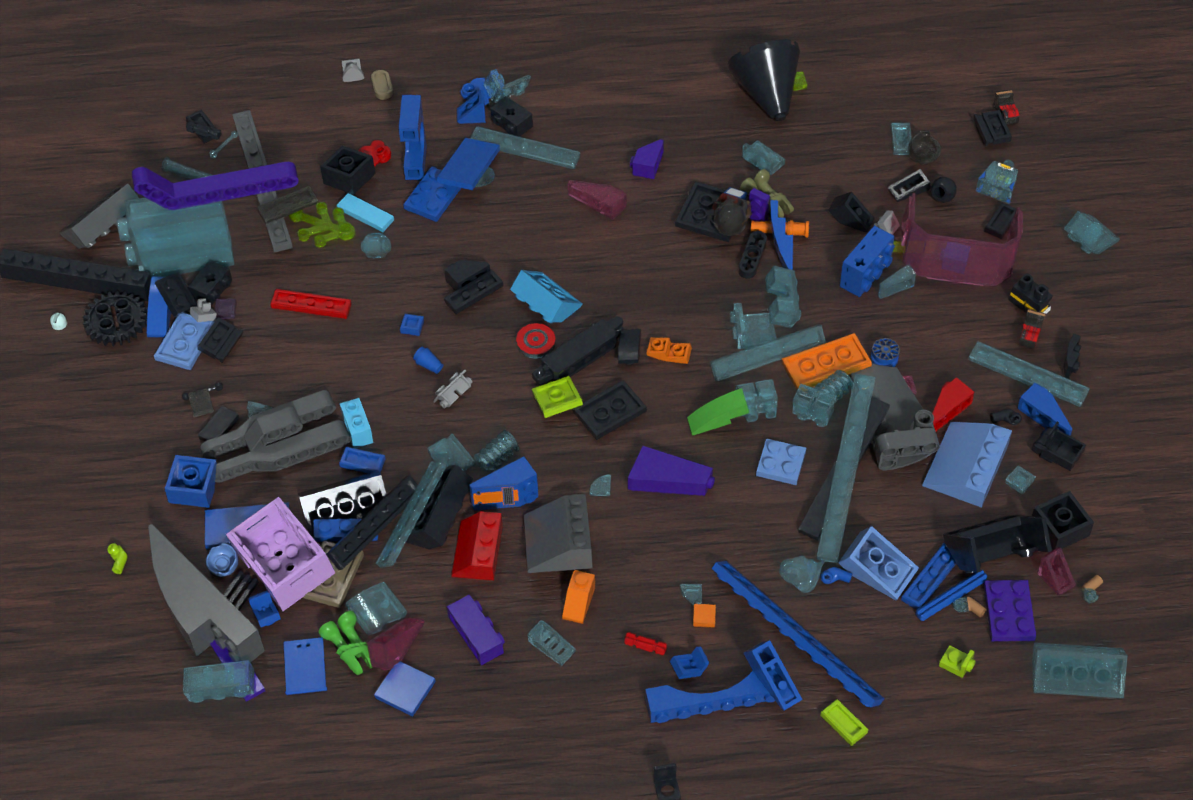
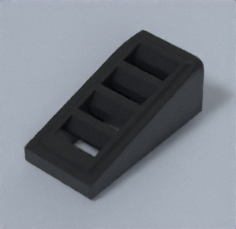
[888,169,931,202]

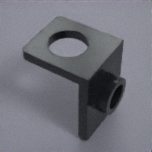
[653,763,681,800]

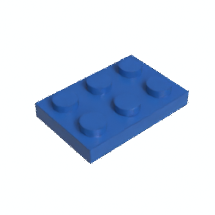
[403,167,461,222]

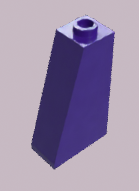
[628,446,715,496]

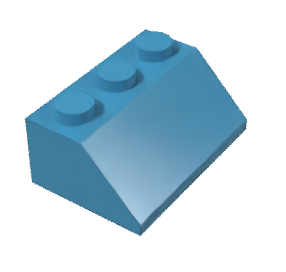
[510,270,583,323]

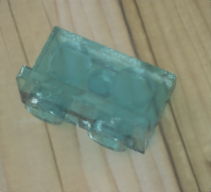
[742,140,785,176]

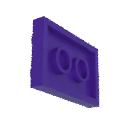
[984,580,1036,641]

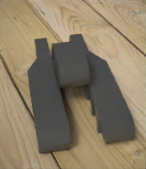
[200,390,351,483]

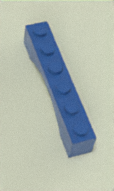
[645,671,775,723]

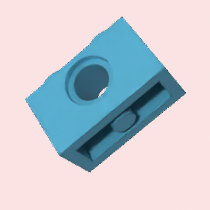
[340,398,373,449]

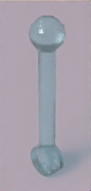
[209,131,238,158]

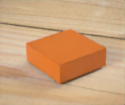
[693,604,716,627]

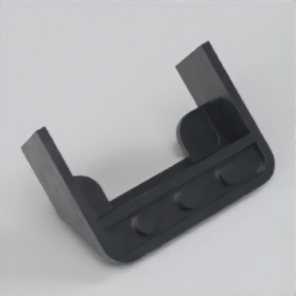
[943,515,1052,573]

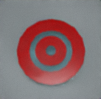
[516,323,556,359]

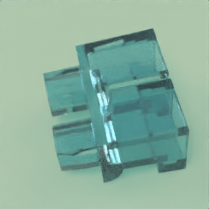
[735,379,778,422]
[793,384,837,427]

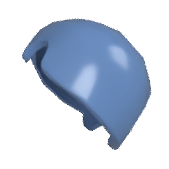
[206,543,238,577]

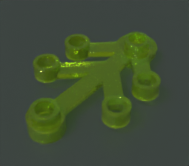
[288,202,356,247]

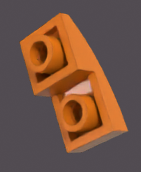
[647,337,692,364]

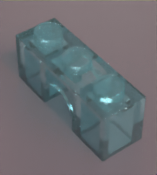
[765,266,801,328]

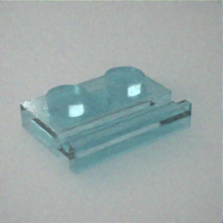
[428,433,476,471]

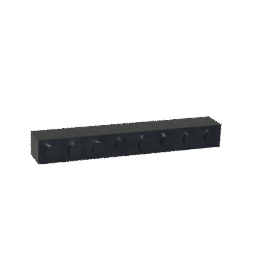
[0,249,152,302]

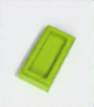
[820,699,868,746]

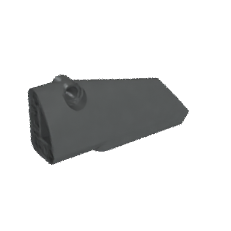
[850,363,940,471]

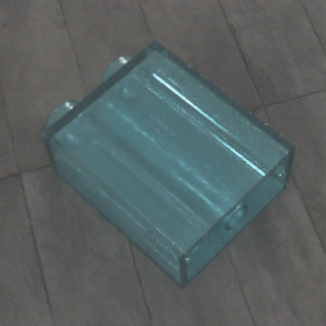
[117,198,235,277]

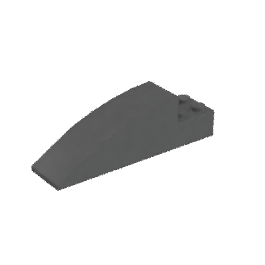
[148,524,265,666]

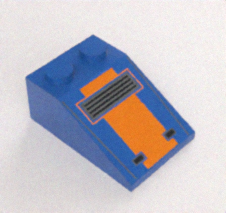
[469,457,538,511]

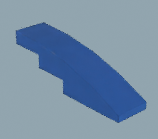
[770,200,793,278]

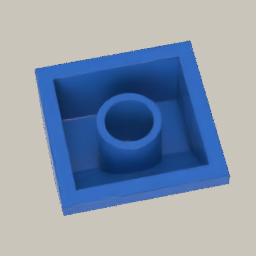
[165,455,216,508]

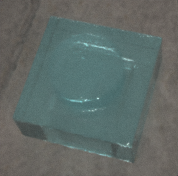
[1005,465,1035,494]

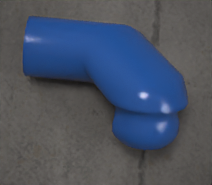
[820,567,853,584]

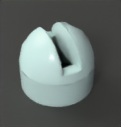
[50,313,67,330]

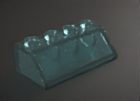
[1032,642,1128,699]

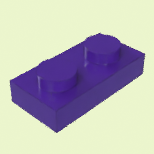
[749,188,770,221]

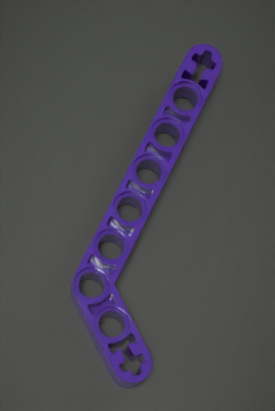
[132,162,299,210]

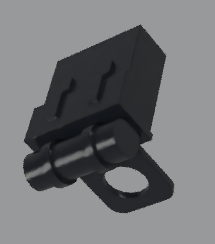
[1032,421,1086,471]

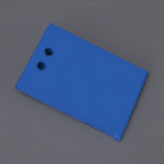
[284,637,327,695]

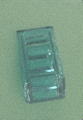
[878,265,916,299]
[528,620,576,666]

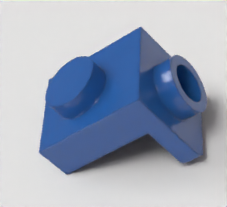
[248,591,281,627]
[670,646,709,679]

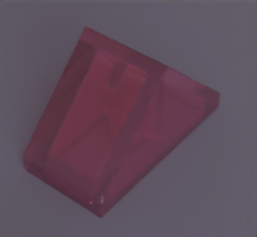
[1037,547,1076,596]

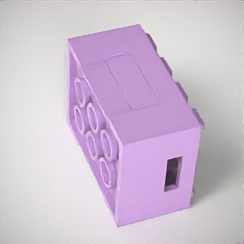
[226,497,335,611]

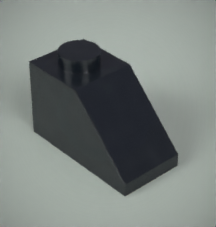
[828,192,874,232]
[445,260,490,291]

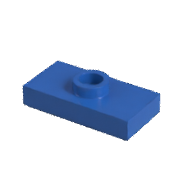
[339,447,386,473]

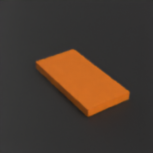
[782,333,872,392]

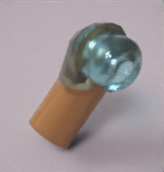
[1082,575,1103,603]
[953,597,986,617]

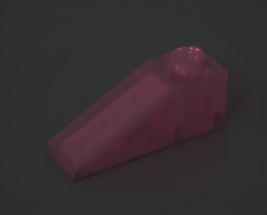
[568,180,627,220]
[367,617,425,670]

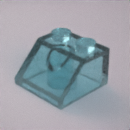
[1064,211,1120,255]

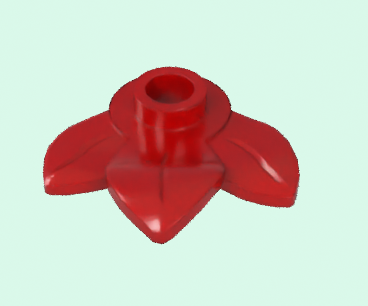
[358,140,391,167]

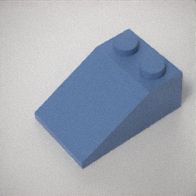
[838,526,919,600]

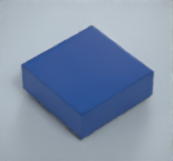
[400,314,424,336]

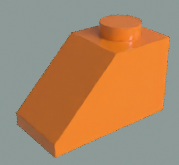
[562,570,595,624]

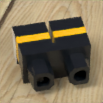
[1009,273,1053,321]

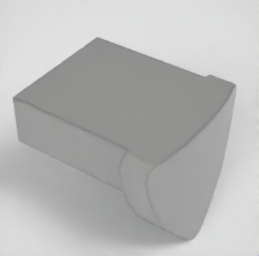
[342,59,364,82]

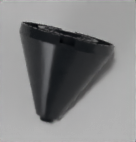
[727,39,800,121]

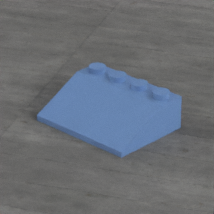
[922,422,1012,508]

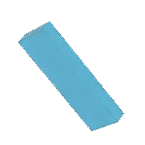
[337,193,394,232]

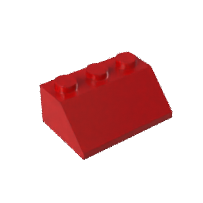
[451,511,503,581]

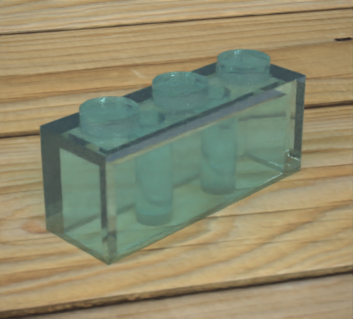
[183,660,255,703]

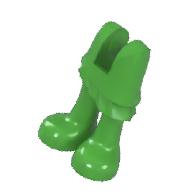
[319,611,376,675]

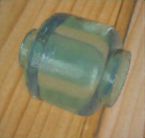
[361,233,391,258]

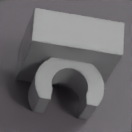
[874,211,900,235]
[190,298,217,322]

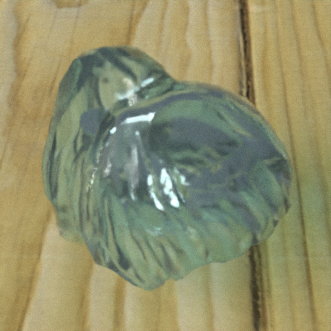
[779,555,825,593]

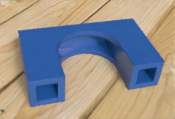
[399,95,427,180]

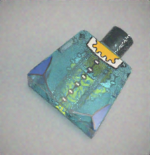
[976,160,1018,204]

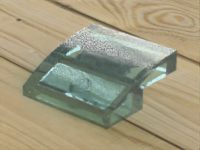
[345,582,407,635]

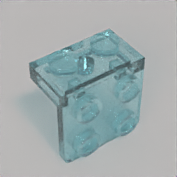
[730,303,777,349]

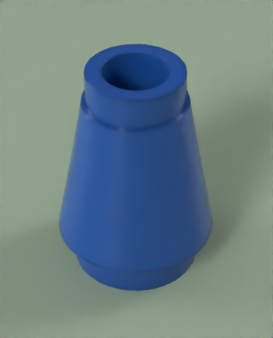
[413,347,444,374]

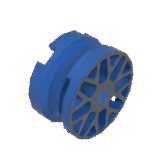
[871,338,900,367]

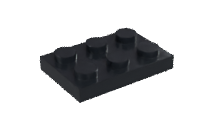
[573,380,647,440]

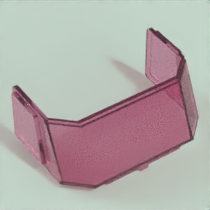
[901,193,1023,286]

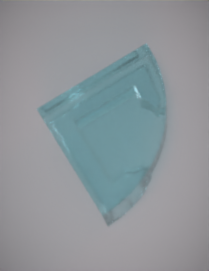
[590,475,611,496]
[680,584,702,605]

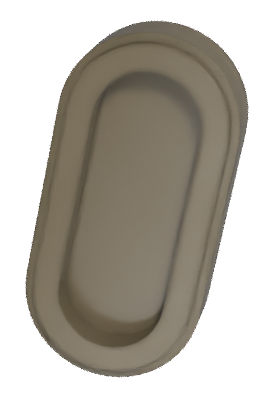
[371,70,393,100]

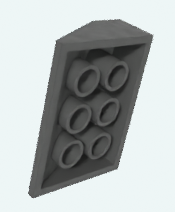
[524,494,592,573]

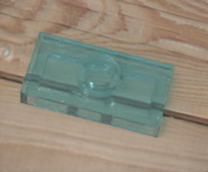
[891,123,913,155]

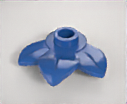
[461,78,497,105]

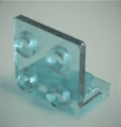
[484,69,531,103]

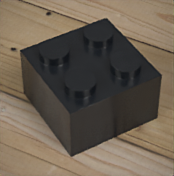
[320,145,375,195]
[1032,491,1094,553]

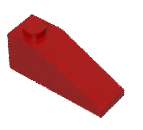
[932,377,974,431]

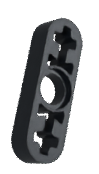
[739,231,767,279]

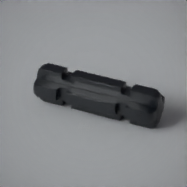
[186,121,222,140]

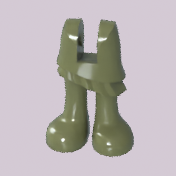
[740,169,794,218]

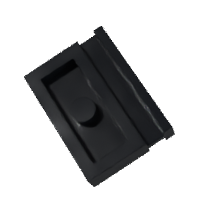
[973,110,1012,146]
[155,272,197,317]
[197,317,243,363]

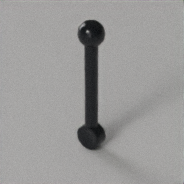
[182,382,223,401]

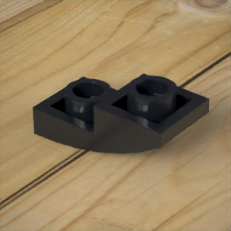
[618,329,642,365]
[1064,334,1082,379]

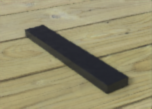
[326,475,422,570]

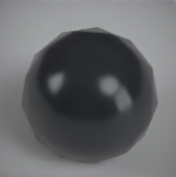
[930,177,957,203]

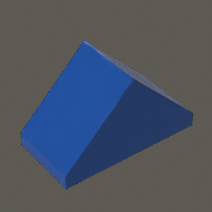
[457,90,486,124]

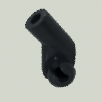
[990,409,1022,425]

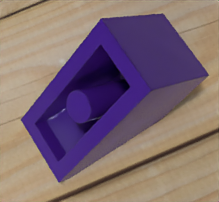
[630,139,664,179]

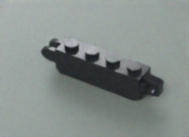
[532,316,623,385]

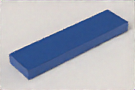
[901,543,956,610]

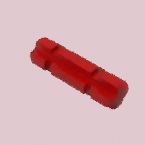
[624,632,667,655]

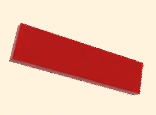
[271,289,352,319]

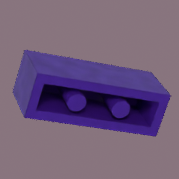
[447,595,505,665]

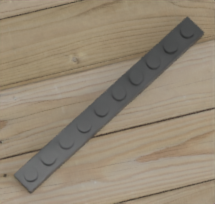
[232,110,293,253]

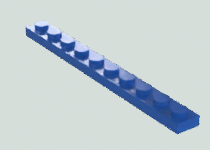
[712,561,885,708]

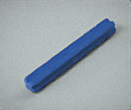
[916,570,987,621]

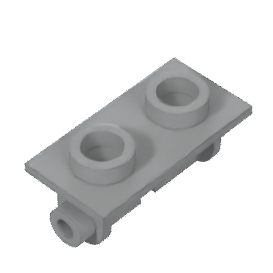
[433,370,473,408]

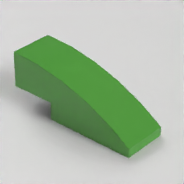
[687,388,750,435]

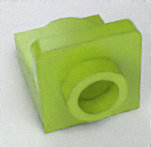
[939,645,976,678]

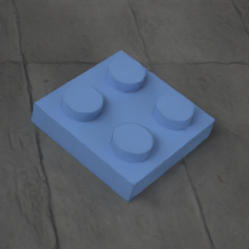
[756,439,806,485]

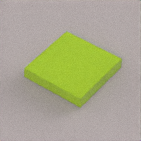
[532,376,583,418]

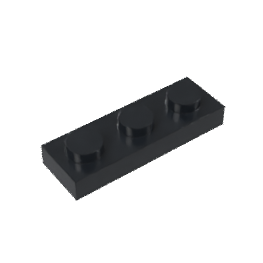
[444,269,503,315]

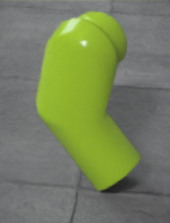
[107,543,128,574]

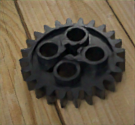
[83,291,147,347]

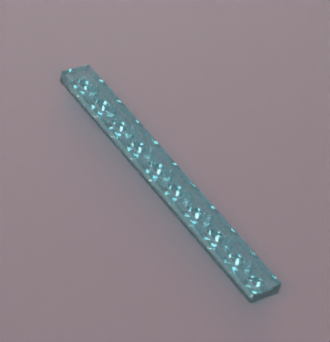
[817,374,875,563]

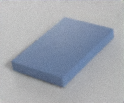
[154,313,215,370]

